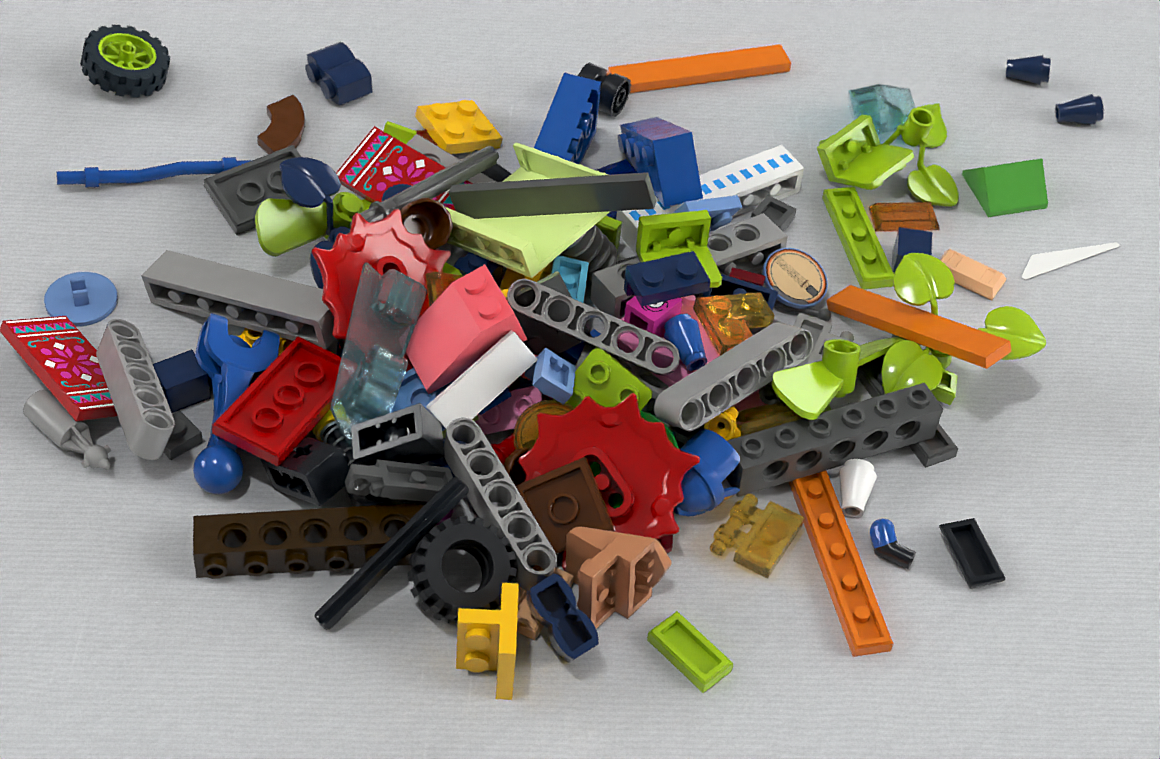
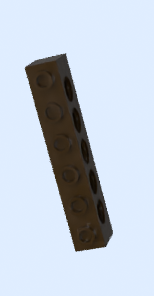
[193,503,436,579]

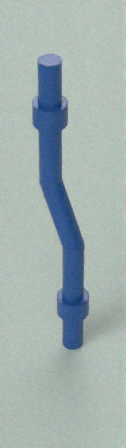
[56,157,252,188]

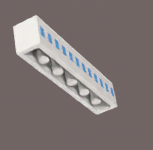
[616,145,804,255]

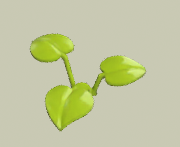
[819,103,959,207]
[881,253,1046,394]

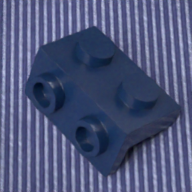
[624,251,711,307]

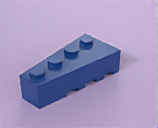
[534,73,601,164]
[618,117,703,207]

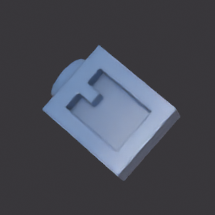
[524,347,576,404]

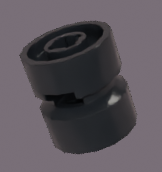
[578,62,631,117]

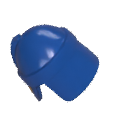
[673,429,740,517]

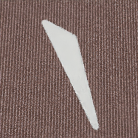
[1022,242,1119,280]

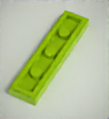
[822,187,894,289]

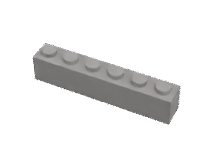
[141,250,336,349]

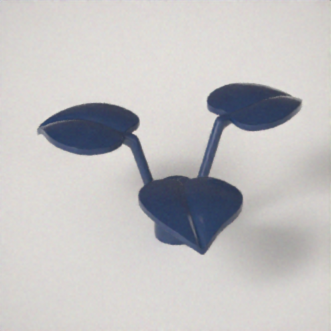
[279,157,411,289]

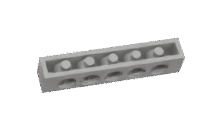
[590,213,788,319]

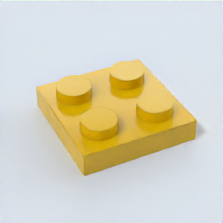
[415,100,503,154]

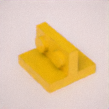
[456,583,519,700]

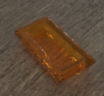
[869,202,940,231]

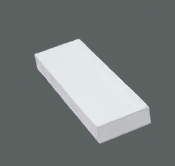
[426,330,538,430]

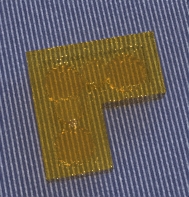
[693,292,775,356]

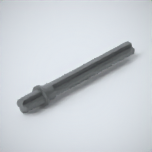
[350,146,499,227]

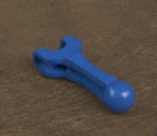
[193,313,280,494]

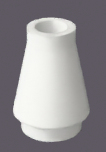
[839,459,877,518]

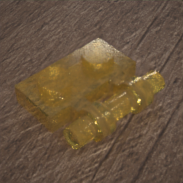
[710,493,804,579]

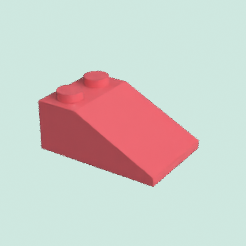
[399,265,527,394]

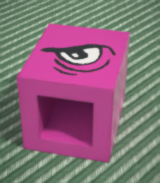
[624,296,683,338]

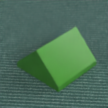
[962,158,1048,218]

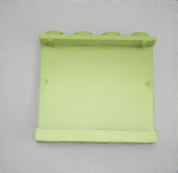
[445,142,611,278]

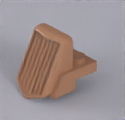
[566,527,672,629]

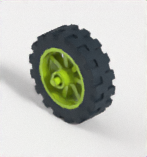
[80,24,170,98]

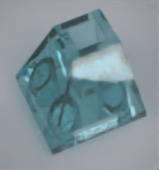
[848,84,916,136]

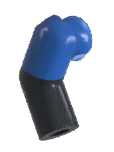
[870,518,916,569]

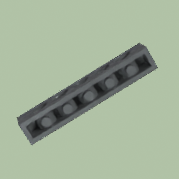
[726,383,943,497]

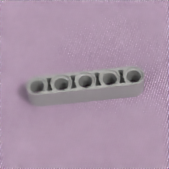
[507,279,680,376]
[96,319,175,460]
[654,322,813,431]
[444,418,557,592]

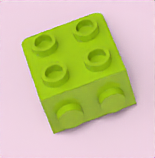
[817,114,915,190]
[636,210,722,288]
[552,348,653,411]

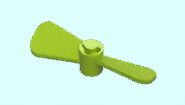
[255,192,371,256]
[772,337,905,420]

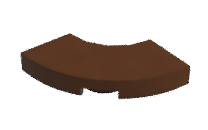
[257,94,305,154]

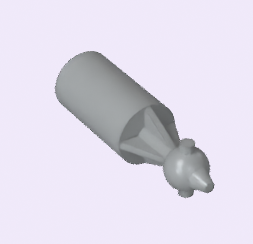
[23,389,111,470]

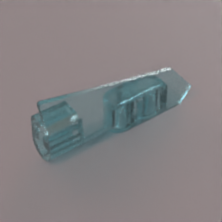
[330,262,428,446]

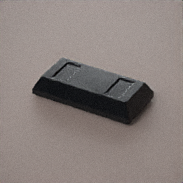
[939,518,1006,589]

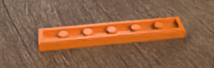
[608,44,791,93]
[826,285,1011,369]
[789,470,893,657]

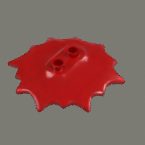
[312,209,451,373]
[518,393,700,571]

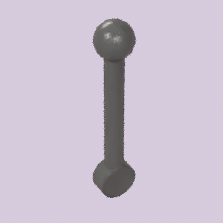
[774,300,831,321]

